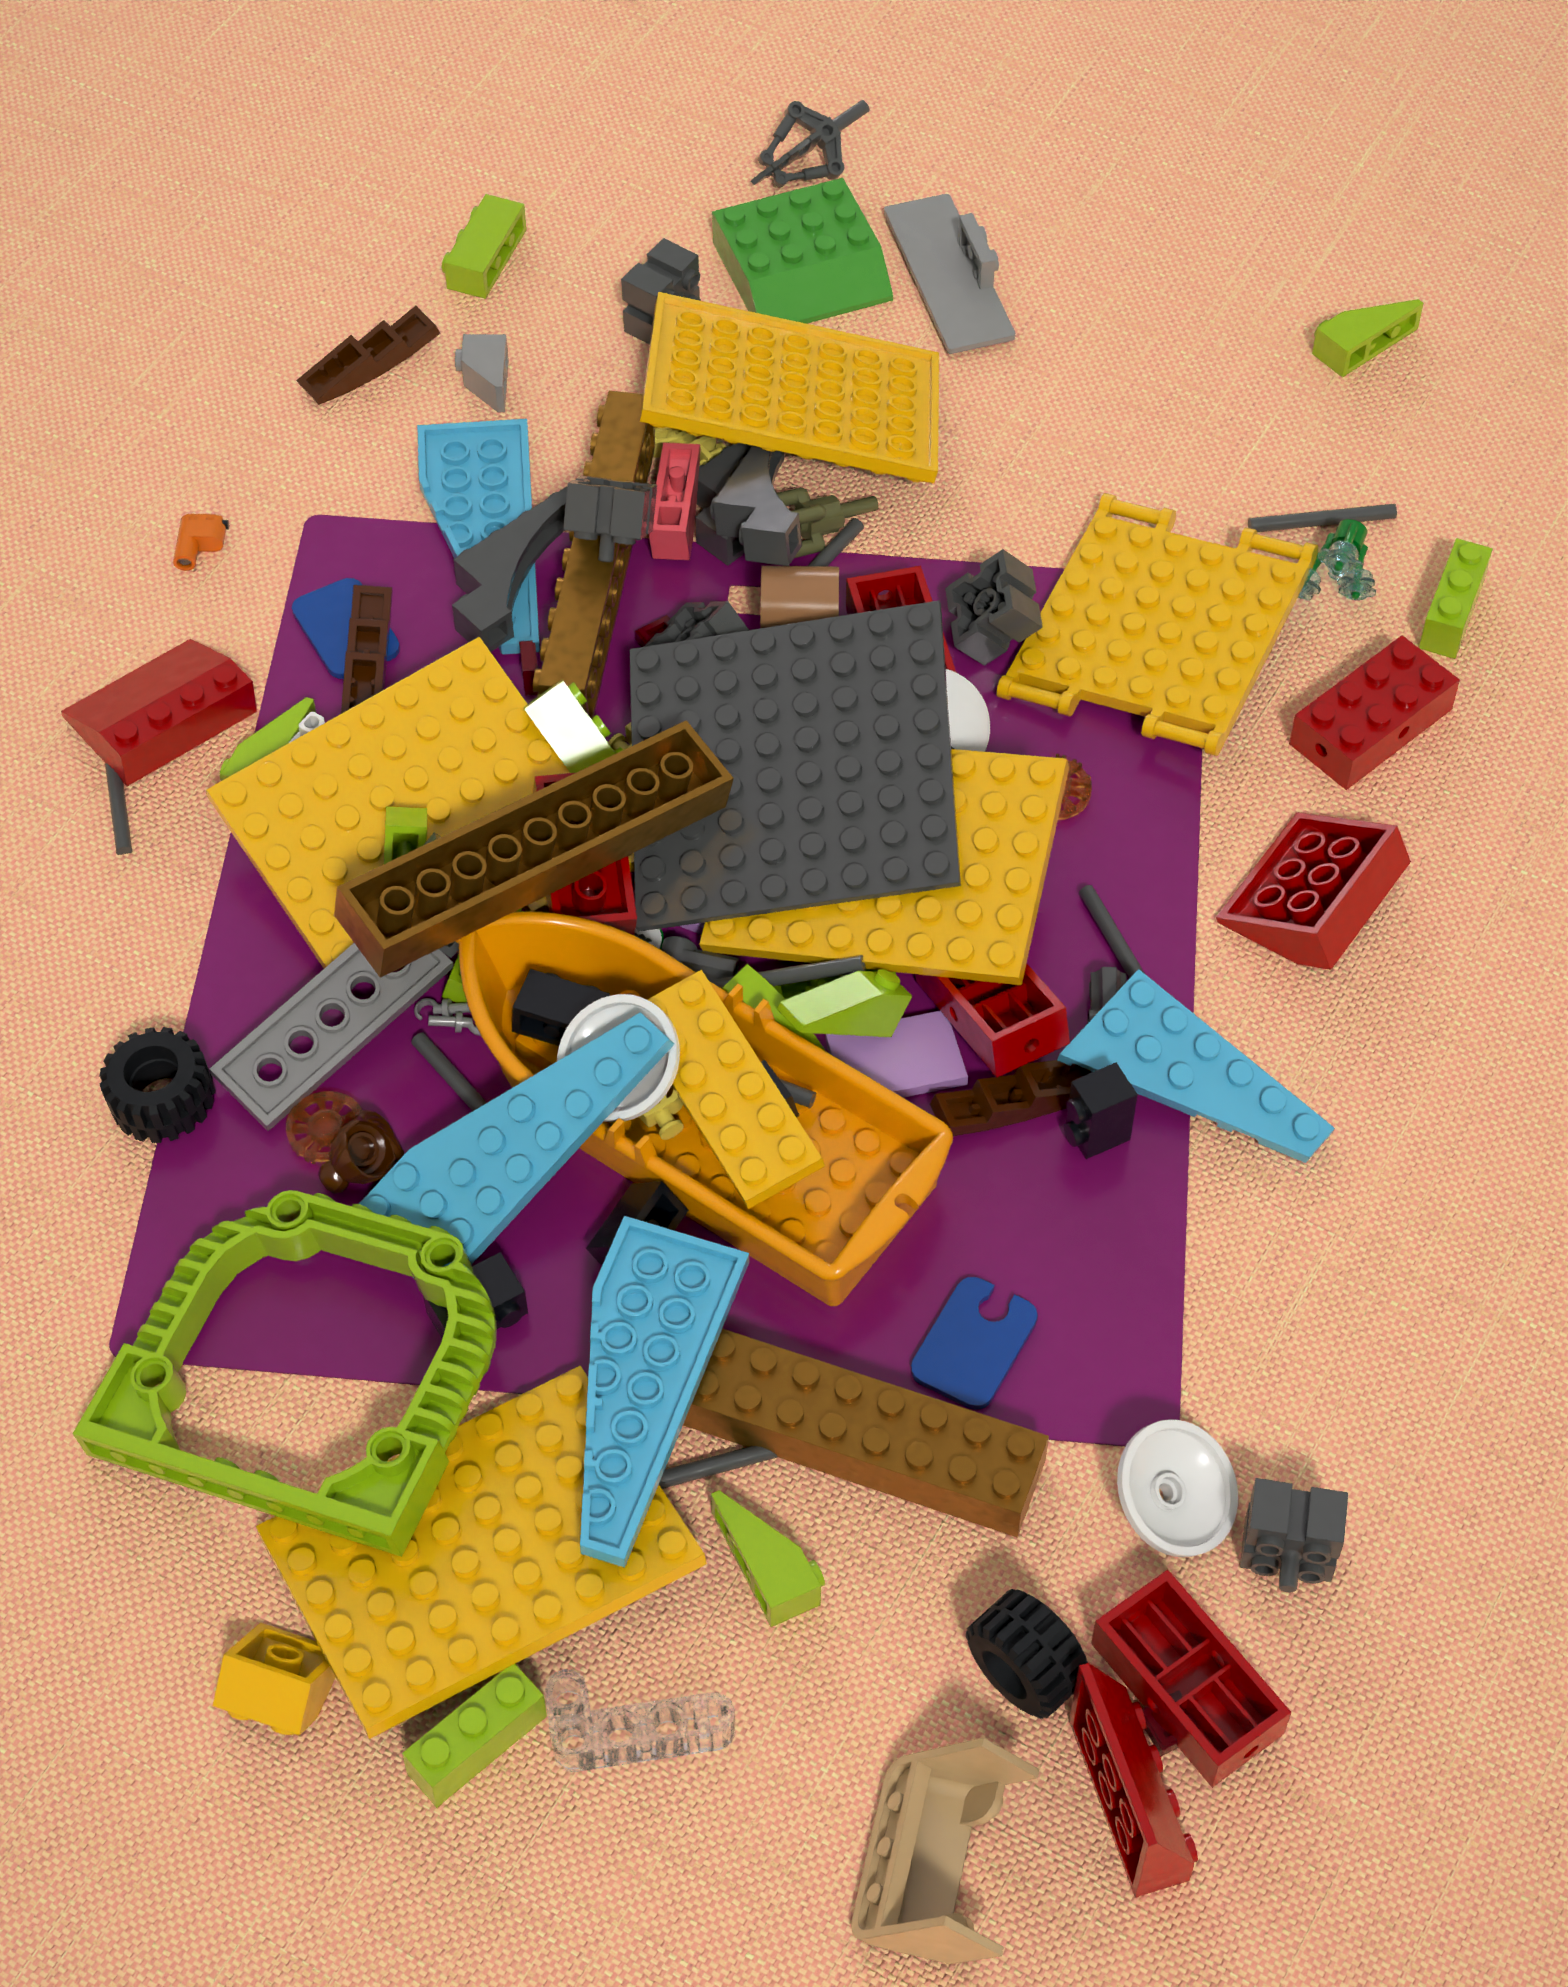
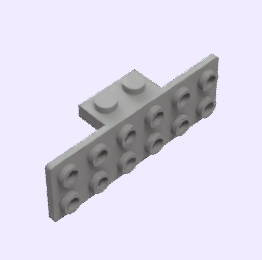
[884,194,1016,354]

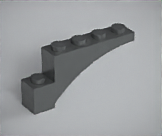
[695,443,752,566]
[710,445,802,566]
[452,486,567,652]

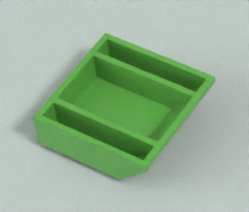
[712,178,893,324]

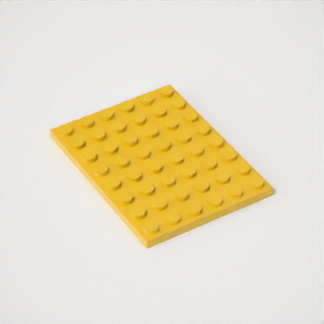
[640,292,939,484]
[206,637,570,968]
[699,749,1069,985]
[256,1366,707,1739]

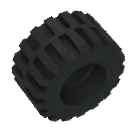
[99,1027,215,1143]
[966,1589,1088,1719]

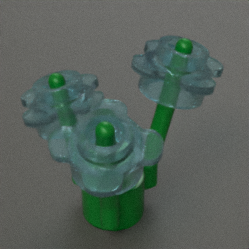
[1298,519,1376,600]

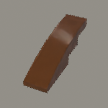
[296,305,440,405]
[341,585,393,714]
[930,1060,1093,1136]

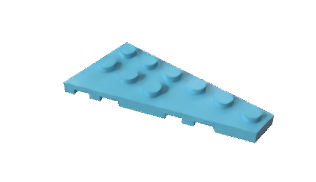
[1057,969,1335,1163]

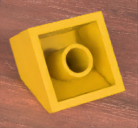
[212,1622,336,1736]

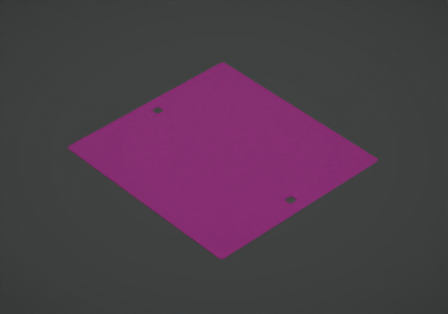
[109,515,1202,1447]

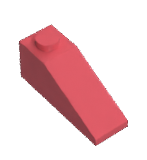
[649,443,701,560]

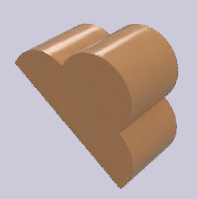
[760,566,839,628]

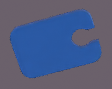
[292,578,400,679]
[911,1277,1038,1410]

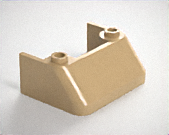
[851,1737,1040,1964]

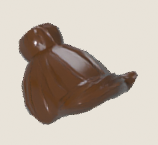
[318,1110,404,1194]

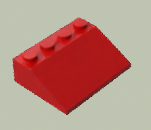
[61,639,257,786]
[1216,812,1411,970]
[1069,1663,1198,1898]

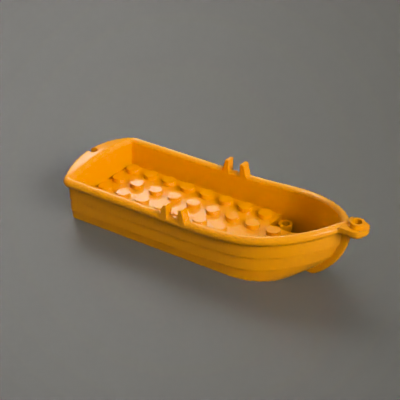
[455,911,953,1306]

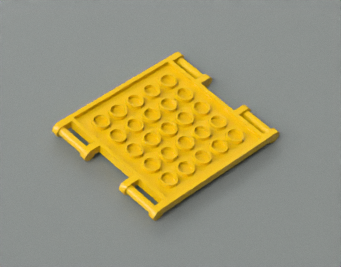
[997,493,1318,756]

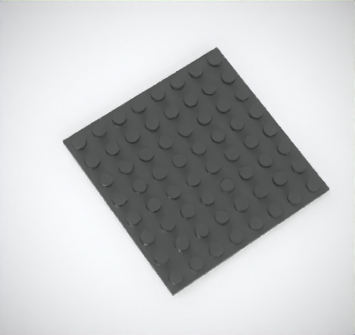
[630,600,961,932]

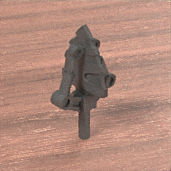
[751,100,870,187]

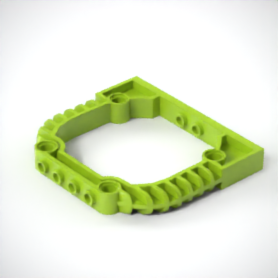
[73,1190,497,1557]

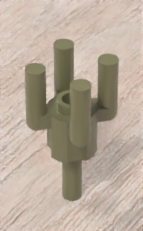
[776,487,879,558]

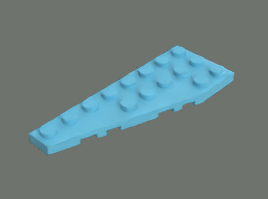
[417,419,540,654]
[359,1012,674,1267]
[580,1216,749,1568]

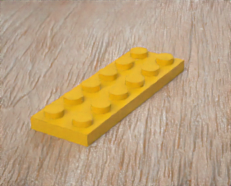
[647,970,825,1209]

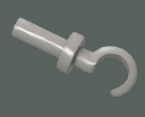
[414,998,471,1020]
[428,1012,481,1036]

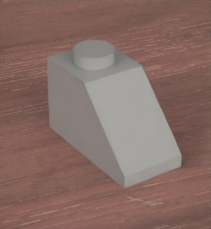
[455,334,509,412]

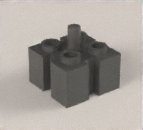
[621,238,701,345]
[563,476,657,562]
[945,549,1043,666]
[644,601,749,647]
[1240,1478,1348,1593]

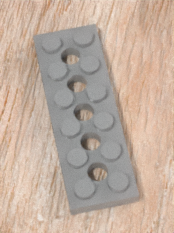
[210,943,453,1131]

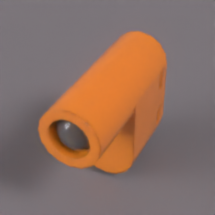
[173,514,229,571]

